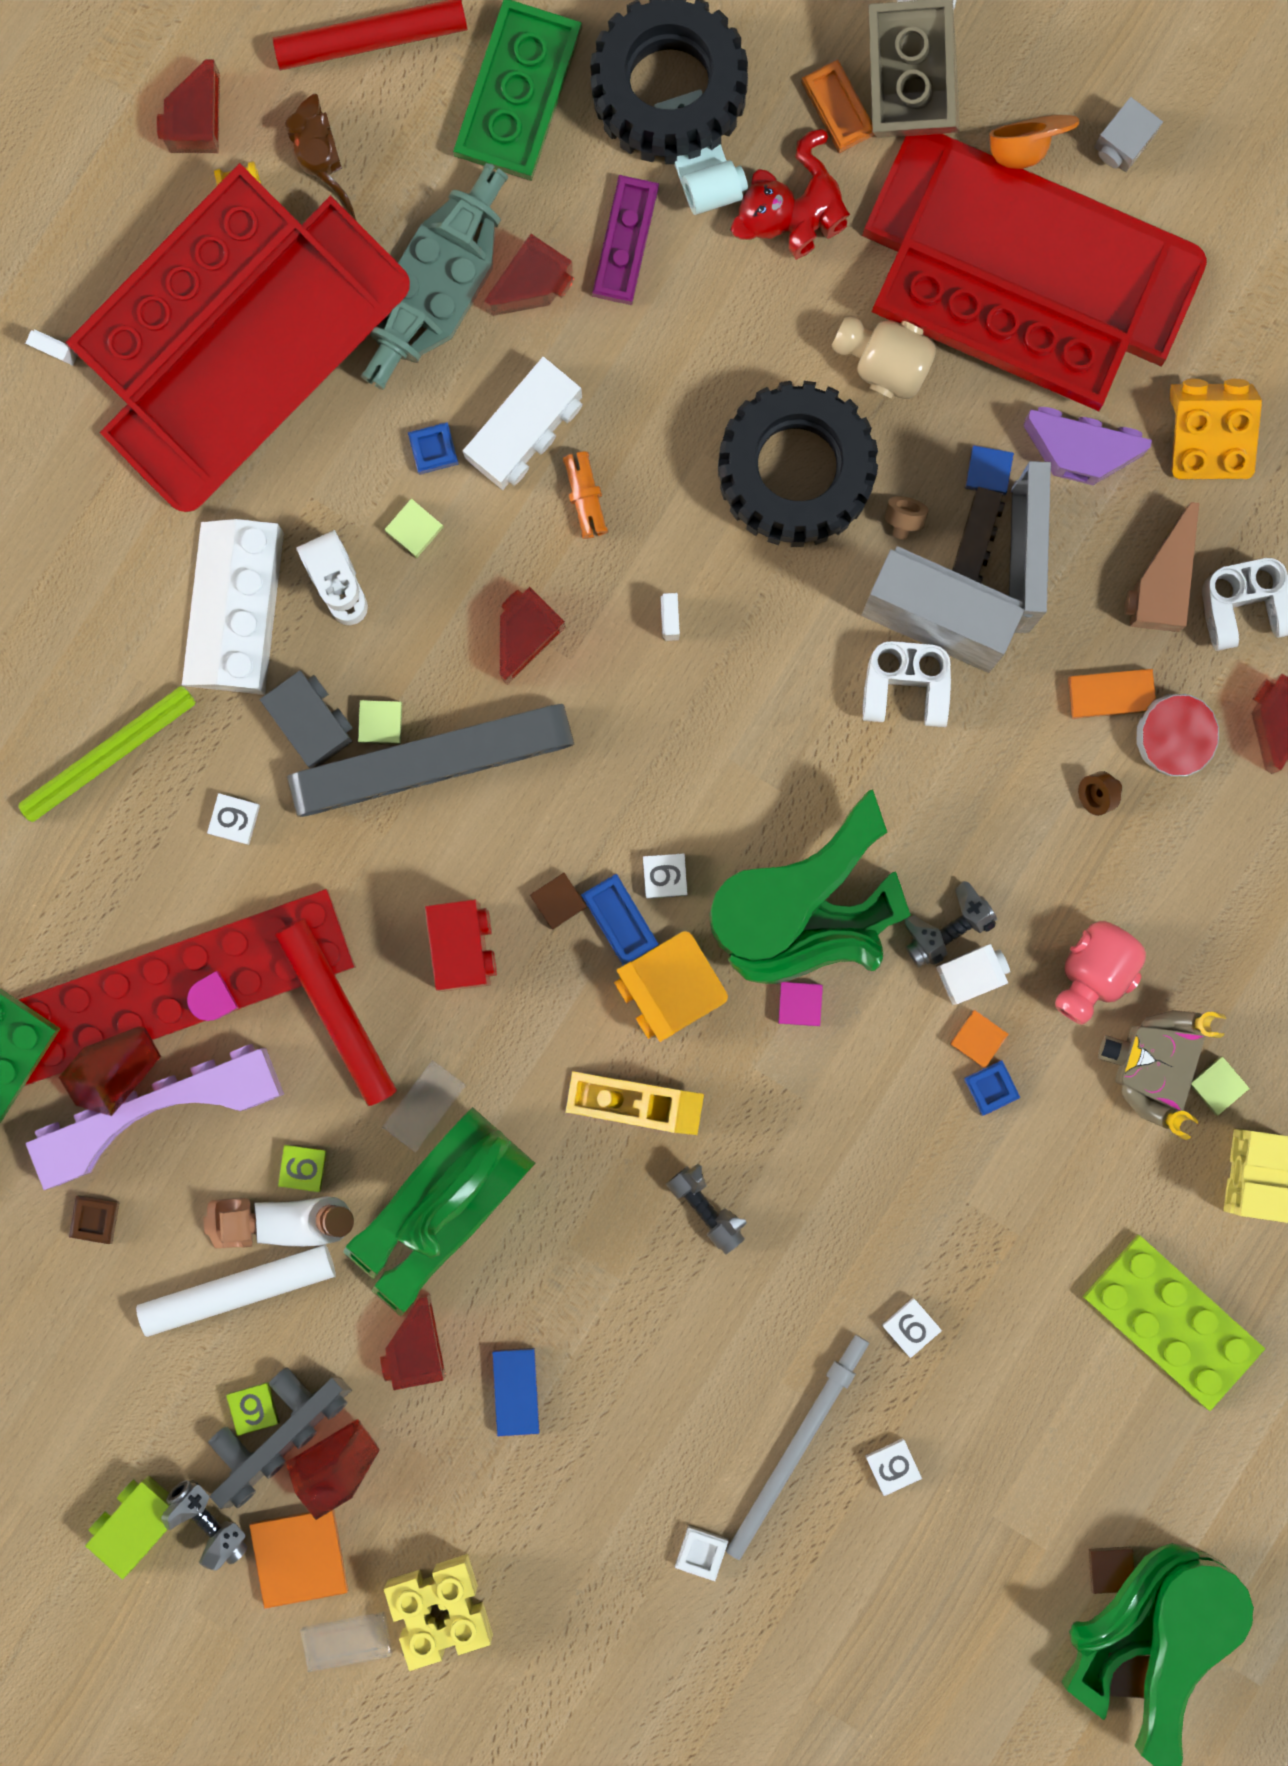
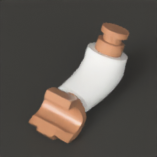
[203,1197,354,1248]

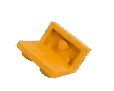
[1169,379,1262,479]
[614,931,728,1042]

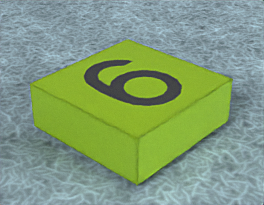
[278,1144,327,1192]
[226,1382,280,1436]

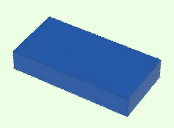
[581,874,659,966]
[492,1348,540,1436]

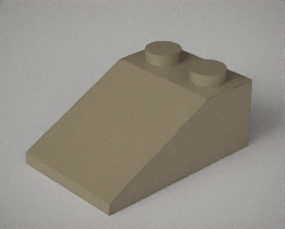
[869,0,960,138]

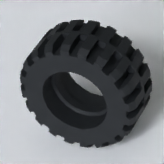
[590,0,748,164]
[718,380,878,547]

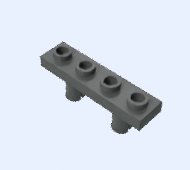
[208,1368,352,1509]

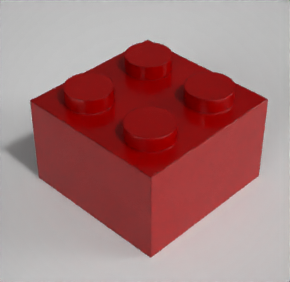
[425,899,497,992]

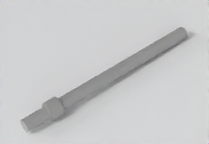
[726,1334,870,1560]

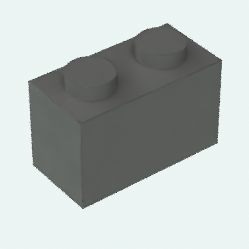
[259,670,353,768]

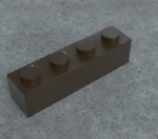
[952,486,1005,584]

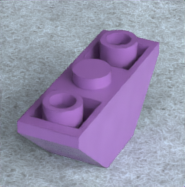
[1024,407,1152,485]

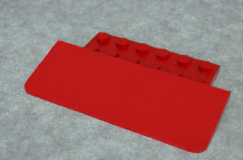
[862,134,1207,411]
[65,163,410,512]

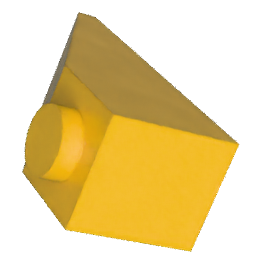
[565,1071,704,1135]

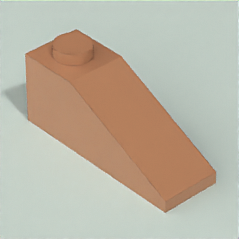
[1125,502,1199,632]

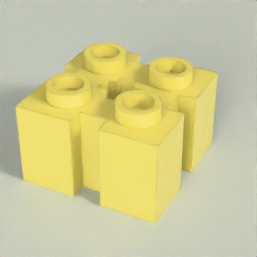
[1224,1129,1288,1223]
[383,1554,493,1671]

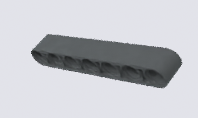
[287,704,574,817]

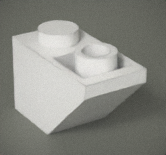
[936,944,1010,1005]

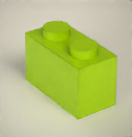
[85,1476,170,1580]

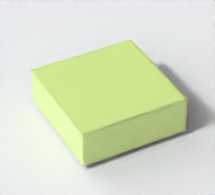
[385,499,444,558]
[358,700,402,744]
[1191,1057,1250,1115]

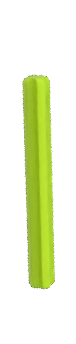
[18,686,196,822]

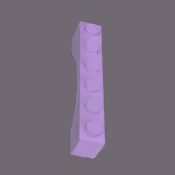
[25,1044,284,1190]

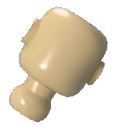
[831,316,937,399]

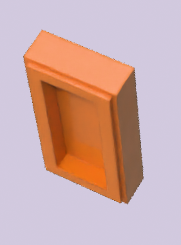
[801,59,875,153]
[1068,669,1156,719]

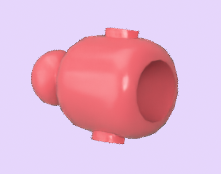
[1055,921,1146,1025]

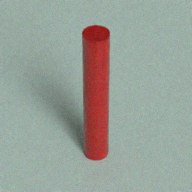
[272,0,468,71]
[275,918,397,1106]

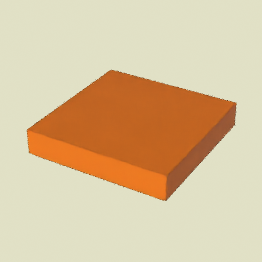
[249,1507,349,1609]

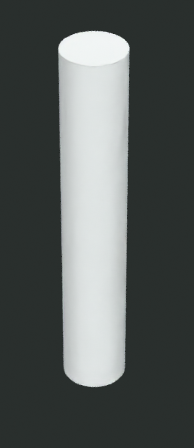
[136,1245,336,1337]

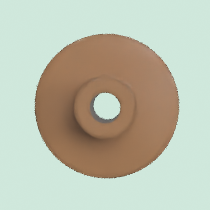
[884,496,929,540]

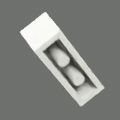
[463,357,583,490]

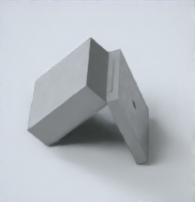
[861,461,1051,673]

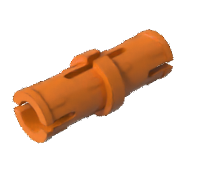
[563,451,608,539]

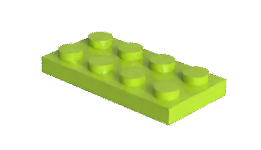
[1082,1235,1265,1411]

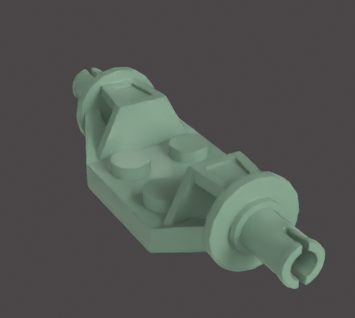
[361,163,508,390]

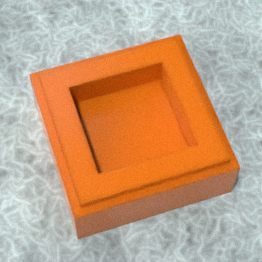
[950,1010,1009,1068]

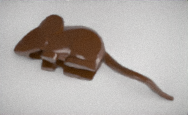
[285,94,357,221]

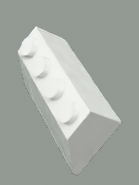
[182,519,284,695]

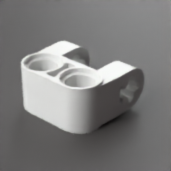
[296,530,368,625]
[1202,558,1288,651]
[863,641,951,727]

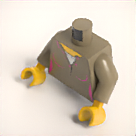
[1098,1010,1226,1140]

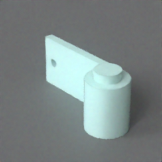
[654,89,748,215]

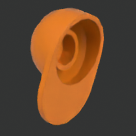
[989,115,1079,169]

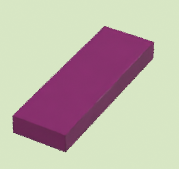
[592,175,659,305]

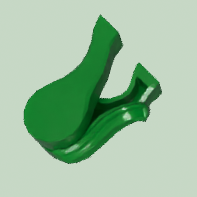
[709,789,911,984]
[343,1107,536,1317]
[1062,1543,1254,1766]

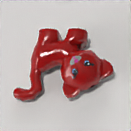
[730,129,850,260]

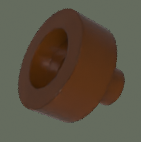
[1078,771,1122,816]

